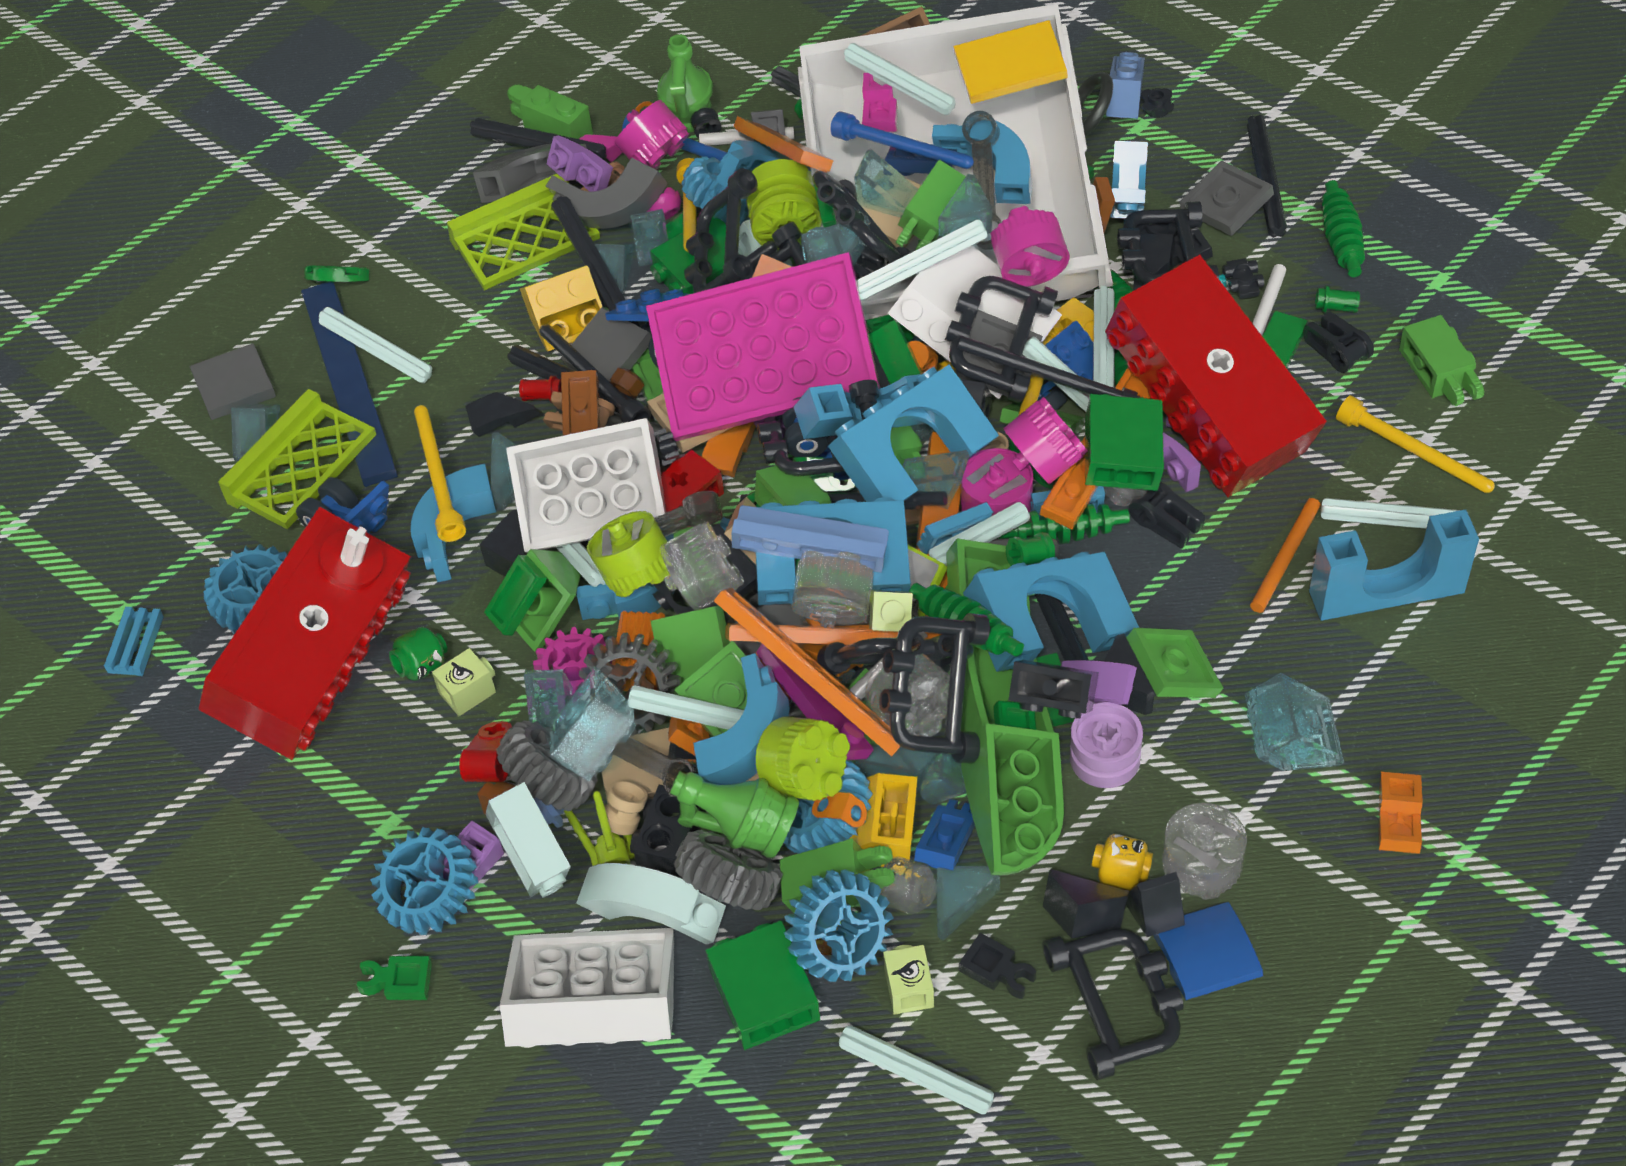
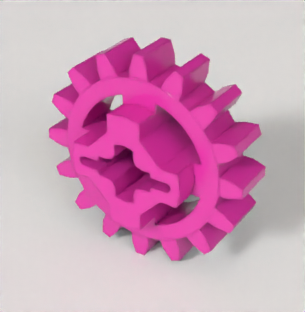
[533,627,612,704]

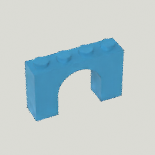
[828,364,999,502]
[755,497,911,605]
[1309,509,1479,621]
[963,552,1139,672]

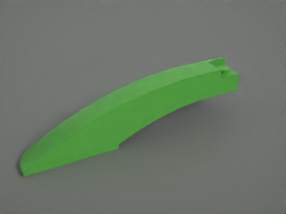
[945,538,1064,875]

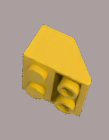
[520,265,603,352]
[849,773,918,869]

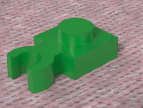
[357,956,432,1000]

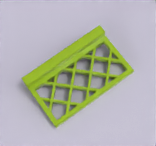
[447,174,600,291]
[218,389,377,530]

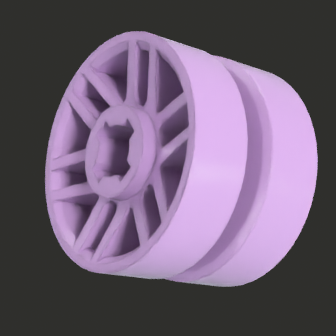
[1070,702,1143,788]

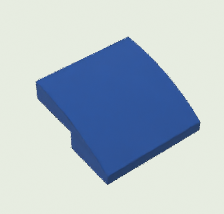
[1154,902,1263,1000]

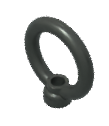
[1078,72,1114,137]

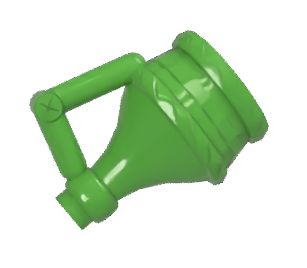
[657,34,713,133]
[670,771,799,858]

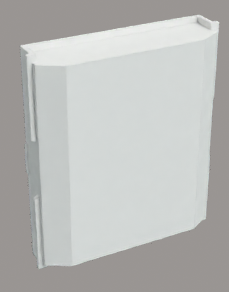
[797,4,1113,315]

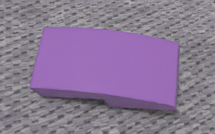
[546,135,613,192]
[1163,433,1201,492]
[1061,660,1137,705]

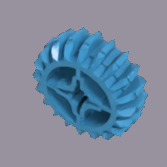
[681,156,750,225]
[203,544,287,634]
[784,760,873,854]
[370,827,479,936]
[784,869,894,982]

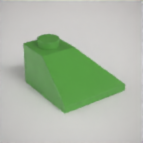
[516,549,580,652]

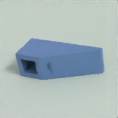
[1106,52,1145,119]

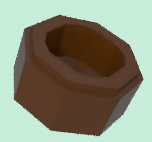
[610,368,644,399]

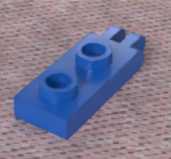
[914,799,975,870]

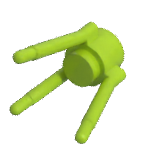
[564,791,634,866]

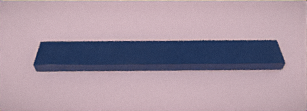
[301,281,398,487]

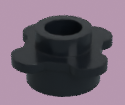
[1141,88,1174,118]

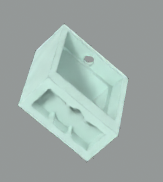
[485,782,571,898]

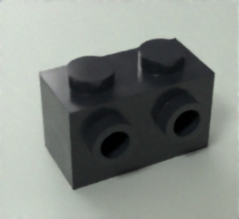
[1008,660,1099,719]

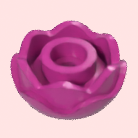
[644,187,681,222]

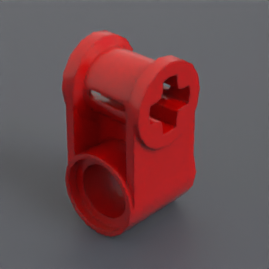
[459,721,512,782]

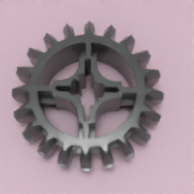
[578,632,681,736]
[496,720,598,811]
[674,830,783,910]

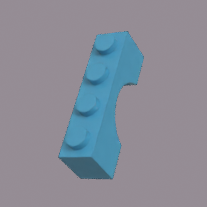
[794,374,925,439]

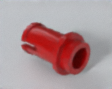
[519,376,562,403]

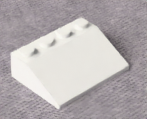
[887,230,1062,399]
[506,418,667,553]
[500,928,674,1048]

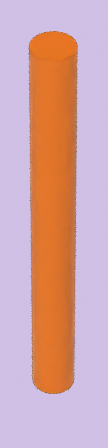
[1250,498,1321,613]

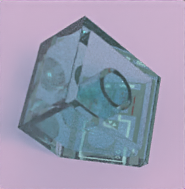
[550,667,636,781]
[1245,672,1344,771]

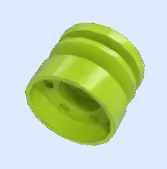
[746,159,822,250]

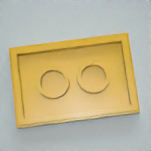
[953,20,1068,104]

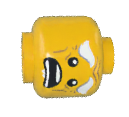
[1092,834,1153,891]

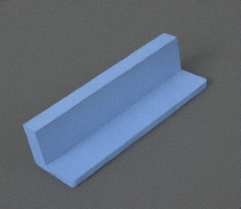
[731,505,889,573]

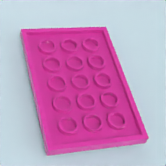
[646,252,880,441]

